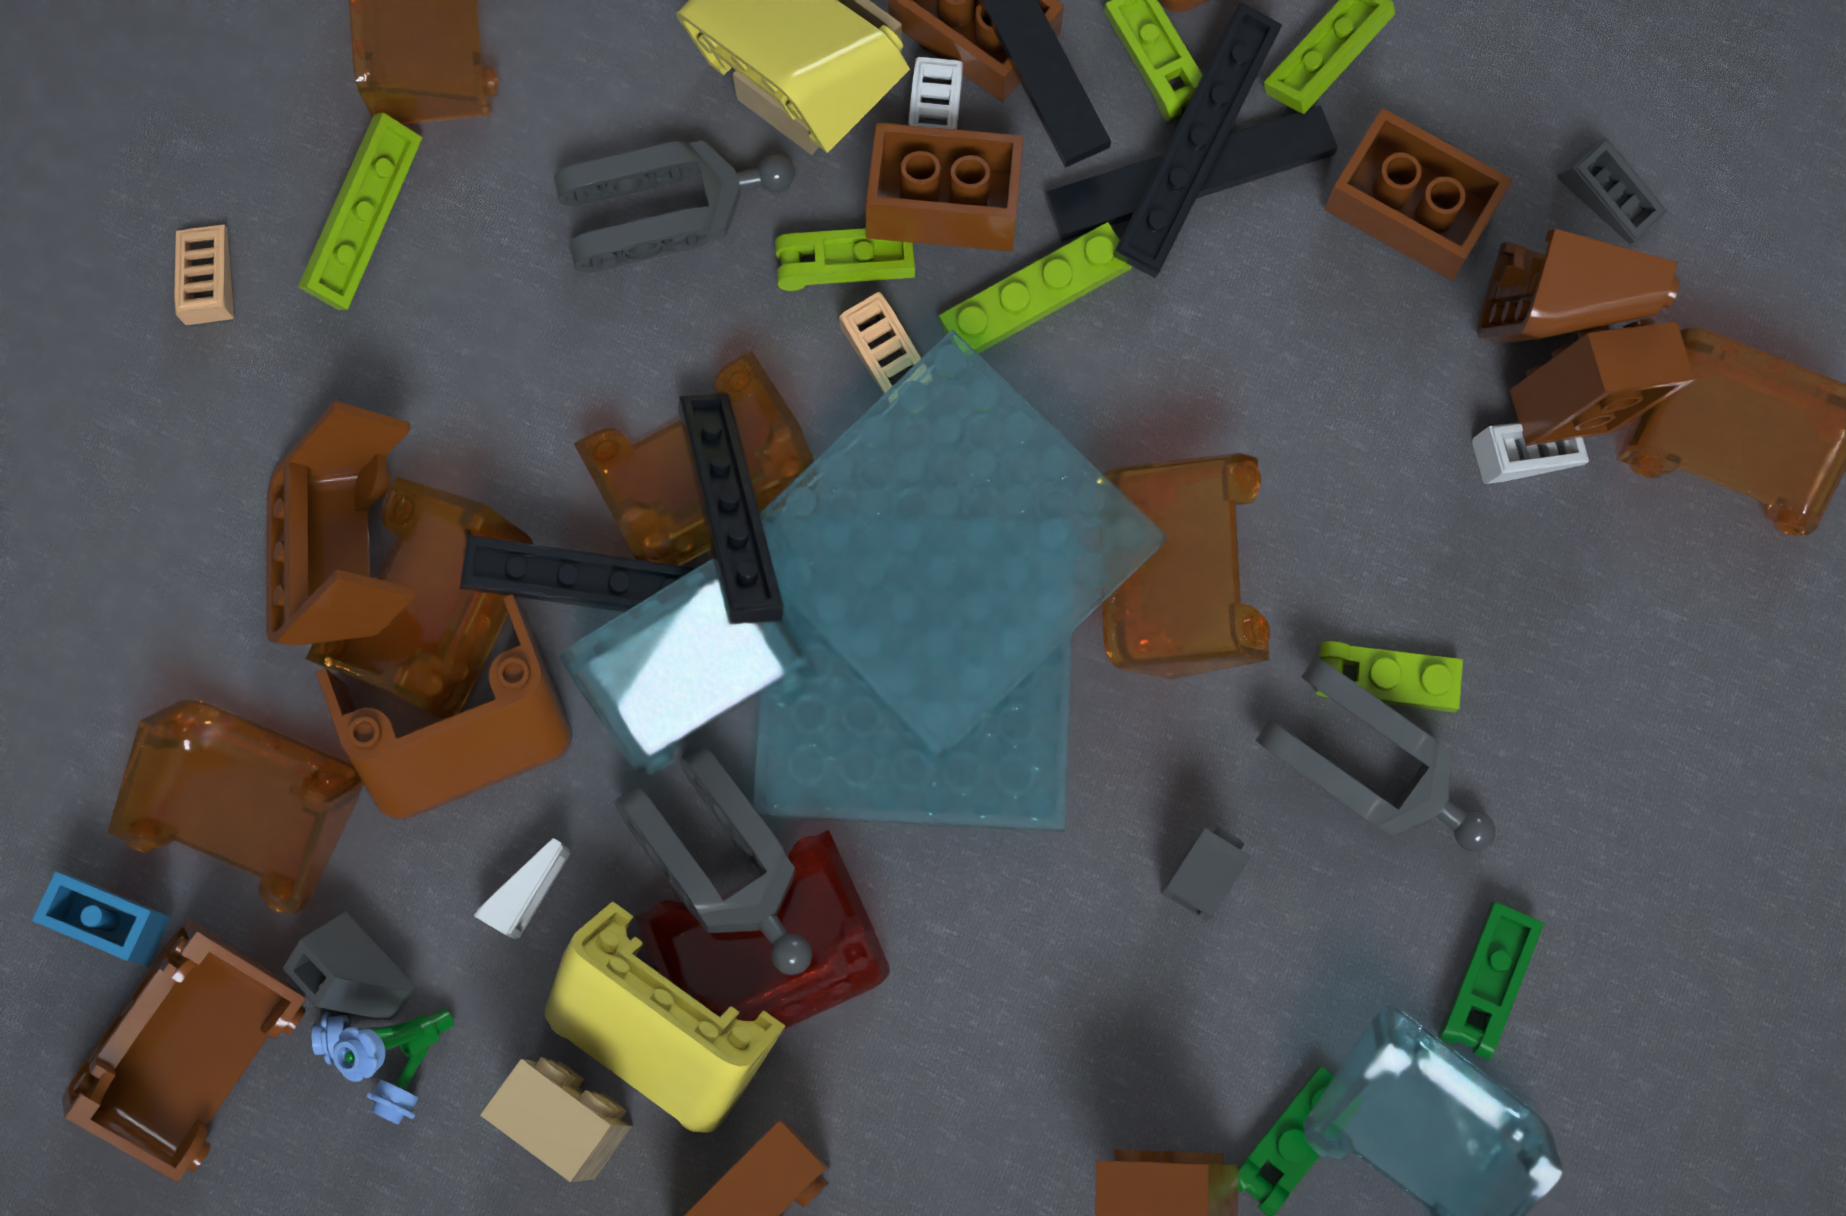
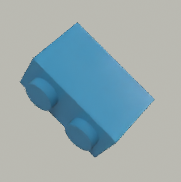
[31,871,171,966]

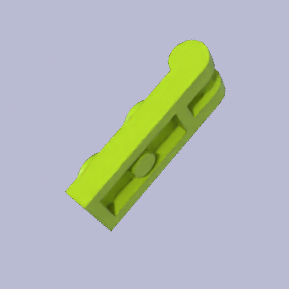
[1104,0,1202,121]
[775,228,915,291]
[1315,641,1463,713]

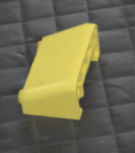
[676,0,910,153]
[544,901,785,1133]

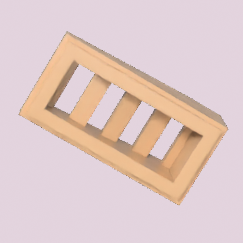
[174,224,235,325]
[839,292,934,407]

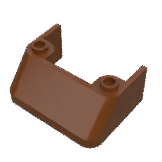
[266,400,416,647]
[316,594,572,820]

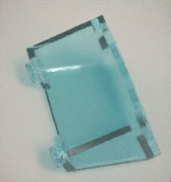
[560,559,816,774]
[1304,1005,1564,1216]

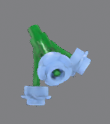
[312,1008,454,1125]

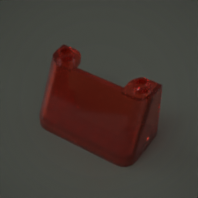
[635,830,890,1030]

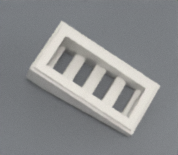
[908,57,963,130]
[1472,422,1589,484]
[473,838,571,940]

